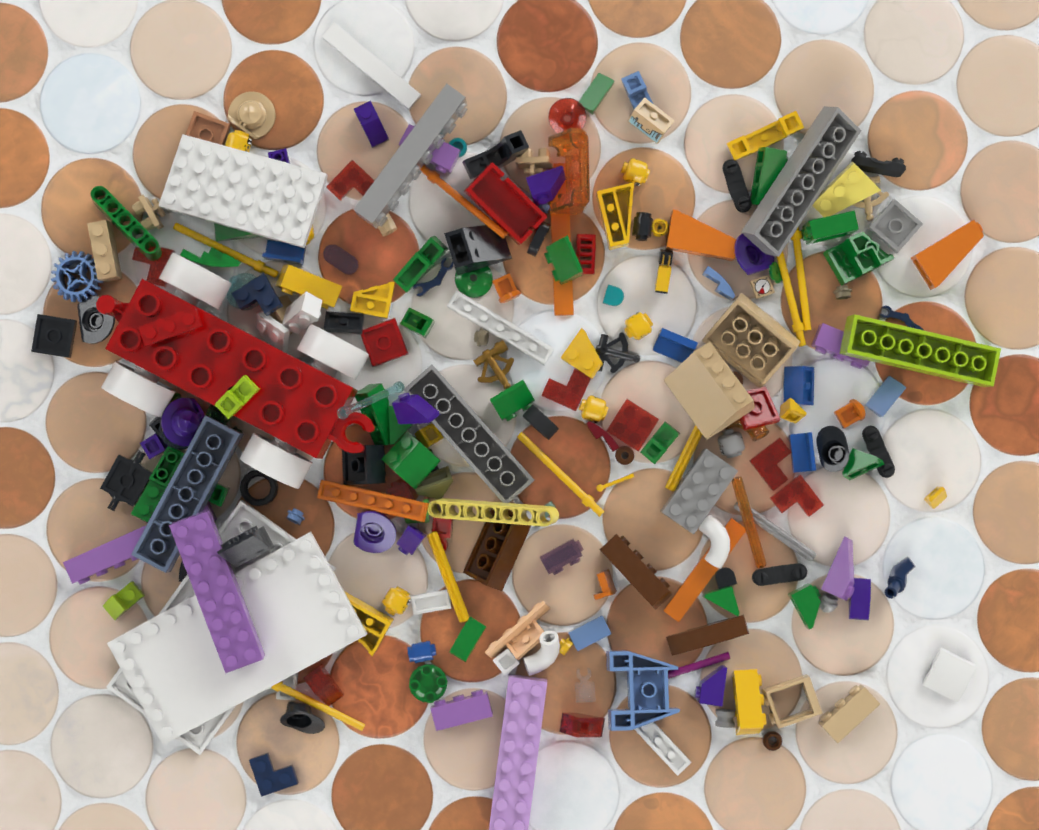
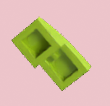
[215,375,260,419]

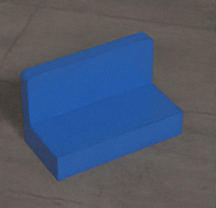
[262,240,306,265]
[653,328,698,363]
[783,366,814,405]
[789,432,816,473]

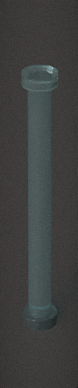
[337,381,405,419]

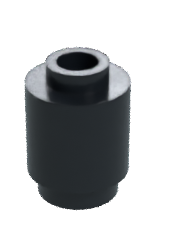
[632,212,653,241]

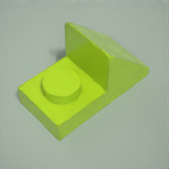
[103,581,145,620]

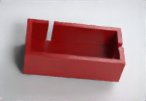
[464,162,548,245]

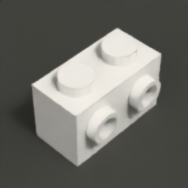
[282,292,322,334]

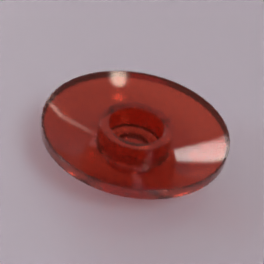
[548,98,587,136]

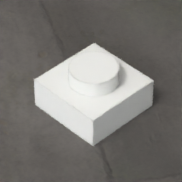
[493,648,520,676]

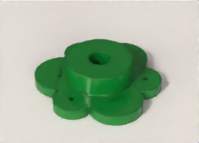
[769,262,782,284]

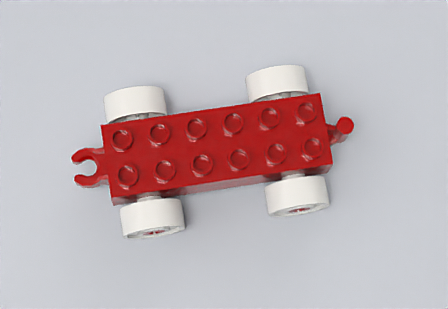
[96,252,375,489]

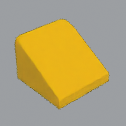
[780,398,807,424]
[415,423,444,448]
[924,487,947,509]

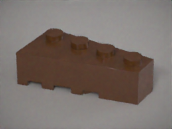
[599,534,672,610]

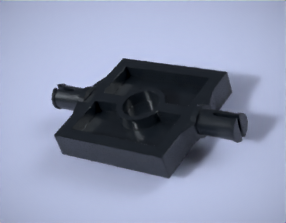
[100,450,153,511]

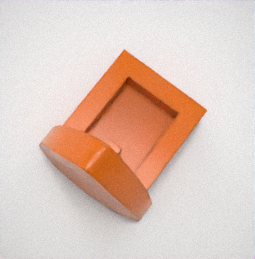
[492,273,521,303]
[834,399,866,428]
[593,569,617,600]

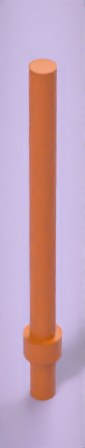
[420,165,508,239]

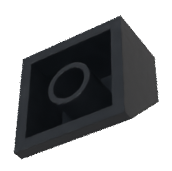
[342,445,386,485]

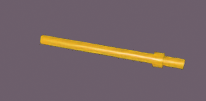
[173,222,279,278]
[791,227,812,331]
[776,251,806,347]
[517,432,604,517]
[271,681,365,731]

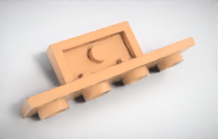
[485,601,551,660]

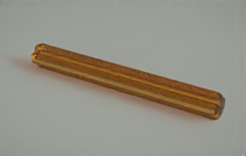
[732,477,766,568]

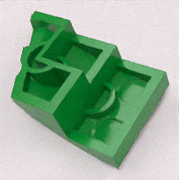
[823,231,894,286]
[180,247,241,267]

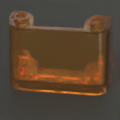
[548,128,590,215]

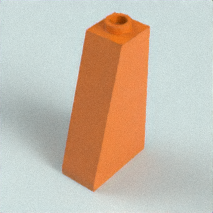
[665,209,736,261]
[911,220,984,290]

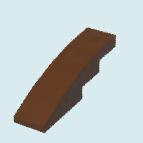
[666,615,749,656]

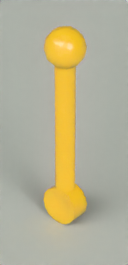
[596,473,635,492]

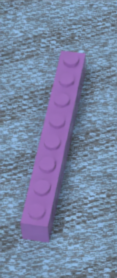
[63,501,217,585]

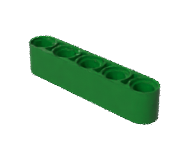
[90,186,162,261]

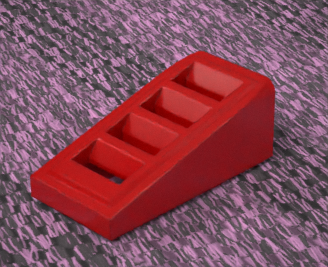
[576,234,596,274]

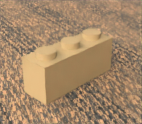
[87,220,123,282]
[819,684,880,743]

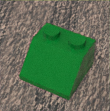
[544,235,583,285]
[490,380,535,422]
[382,431,441,489]

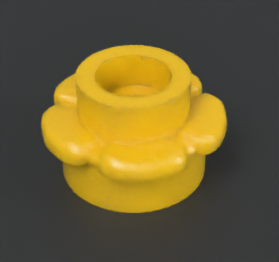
[652,218,669,237]
[559,638,573,656]

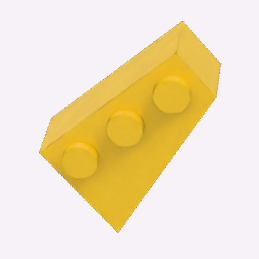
[596,182,634,250]
[275,264,342,310]
[344,591,394,656]
[732,669,766,735]

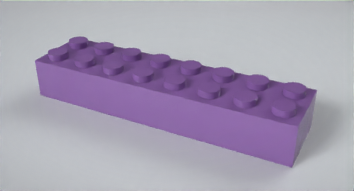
[169,509,265,673]

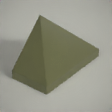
[415,466,453,499]

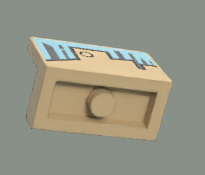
[628,98,674,144]

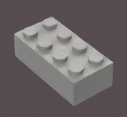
[660,449,738,534]

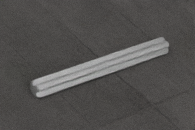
[734,500,816,561]

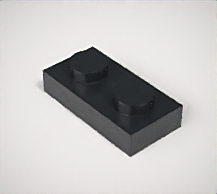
[324,311,364,334]

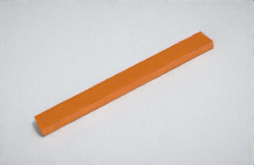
[549,163,574,316]

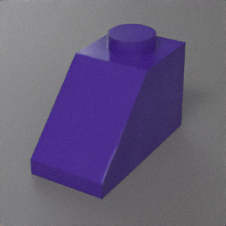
[354,100,389,148]
[526,166,566,206]
[392,393,440,424]
[396,524,427,555]
[695,665,727,707]

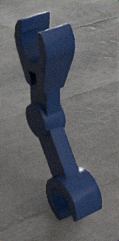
[413,258,454,297]
[879,306,923,330]

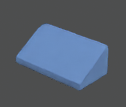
[865,376,907,417]
[569,616,612,651]

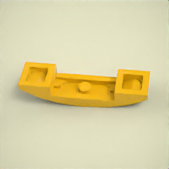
[726,111,804,161]

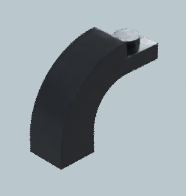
[462,130,529,180]

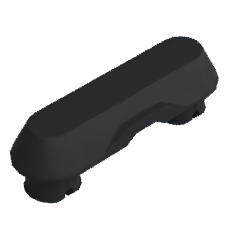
[851,151,906,177]
[722,159,752,213]
[862,425,895,478]
[752,563,807,586]

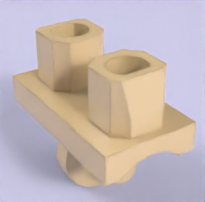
[515,148,554,176]
[132,194,166,231]

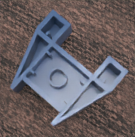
[606,650,680,731]

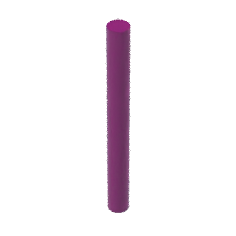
[668,652,731,679]

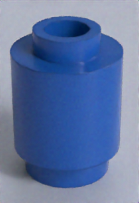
[407,641,437,663]

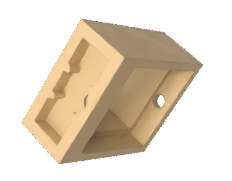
[763,674,823,729]

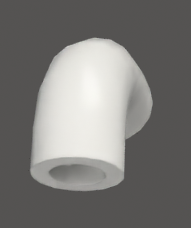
[699,515,730,569]
[523,631,560,676]

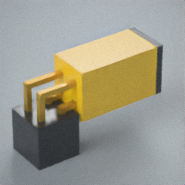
[655,249,673,294]

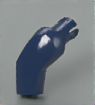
[884,557,916,599]

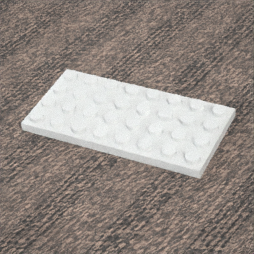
[159,134,328,248]

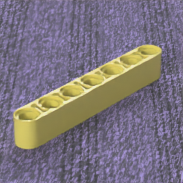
[428,498,559,526]

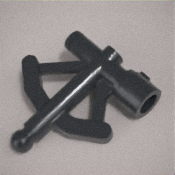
[596,332,640,373]

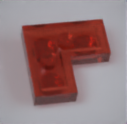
[326,160,375,201]
[132,247,175,288]
[541,369,591,411]
[749,437,792,491]
[769,475,824,517]

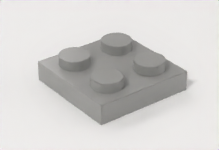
[868,199,923,253]

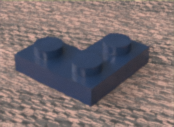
[231,273,283,316]
[249,753,299,797]

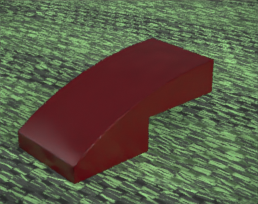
[586,421,620,452]

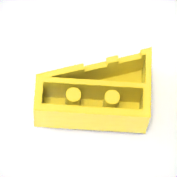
[812,161,881,217]

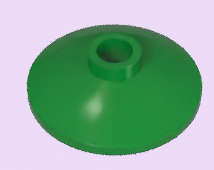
[455,266,493,298]

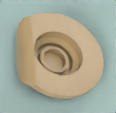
[227,92,276,139]

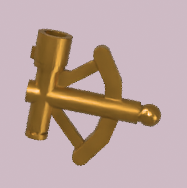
[473,340,514,390]

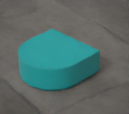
[603,285,624,306]

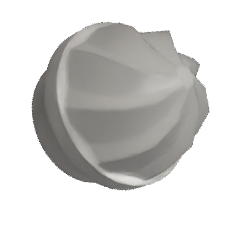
[819,593,838,613]

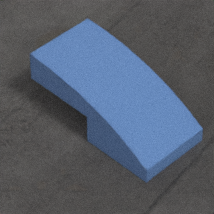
[621,71,653,109]
[702,266,735,301]

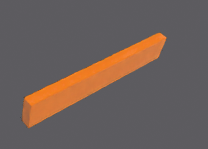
[317,480,429,522]
[663,518,747,622]

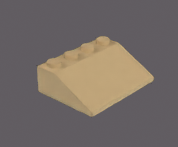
[702,293,801,388]
[664,342,755,440]

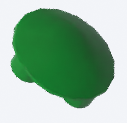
[409,664,447,703]

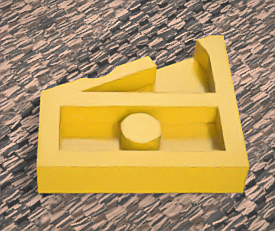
[350,282,395,319]
[561,328,603,379]

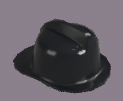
[816,426,849,472]
[280,701,325,734]

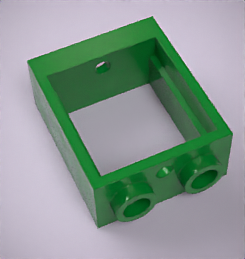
[801,210,859,245]

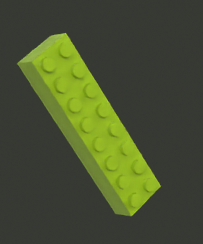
[839,314,1001,387]

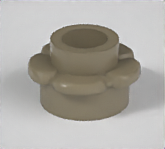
[833,285,852,300]
[474,328,489,346]

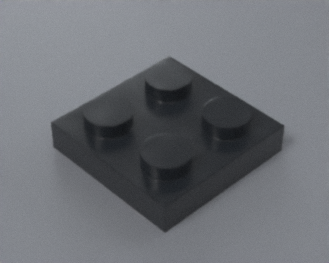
[31,314,77,358]

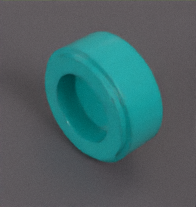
[449,138,467,157]

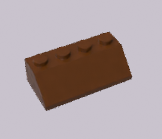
[463,508,531,591]

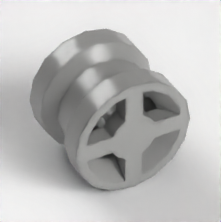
[715,709,735,728]

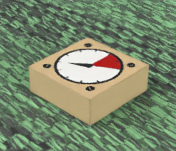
[750,275,775,299]

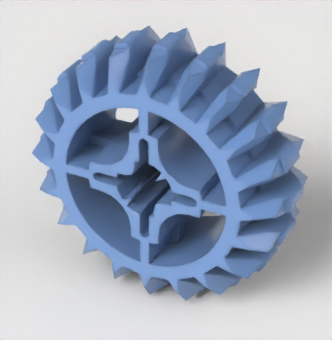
[51,251,104,303]

